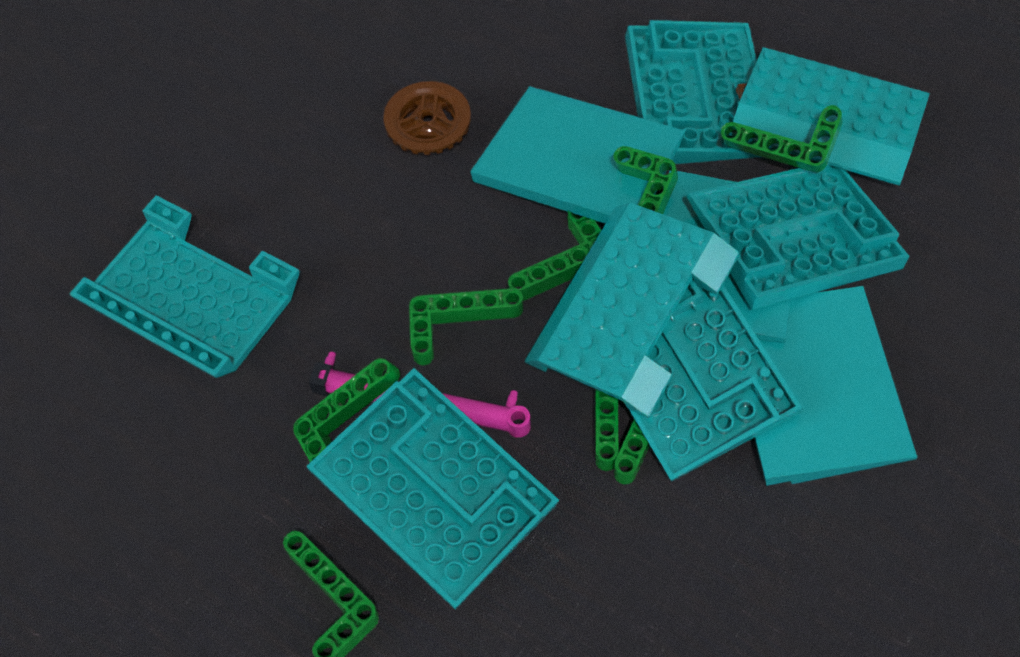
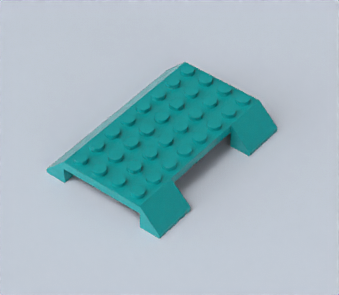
[729,47,930,186]
[69,195,300,378]
[525,203,740,418]

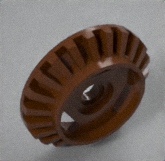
[384,81,471,155]

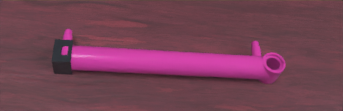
[308,352,531,438]

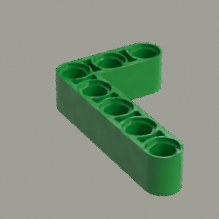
[721,105,843,172]
[614,146,679,214]
[508,210,601,301]
[409,288,523,365]
[293,358,400,462]
[595,389,618,471]
[614,419,650,484]
[283,531,379,657]

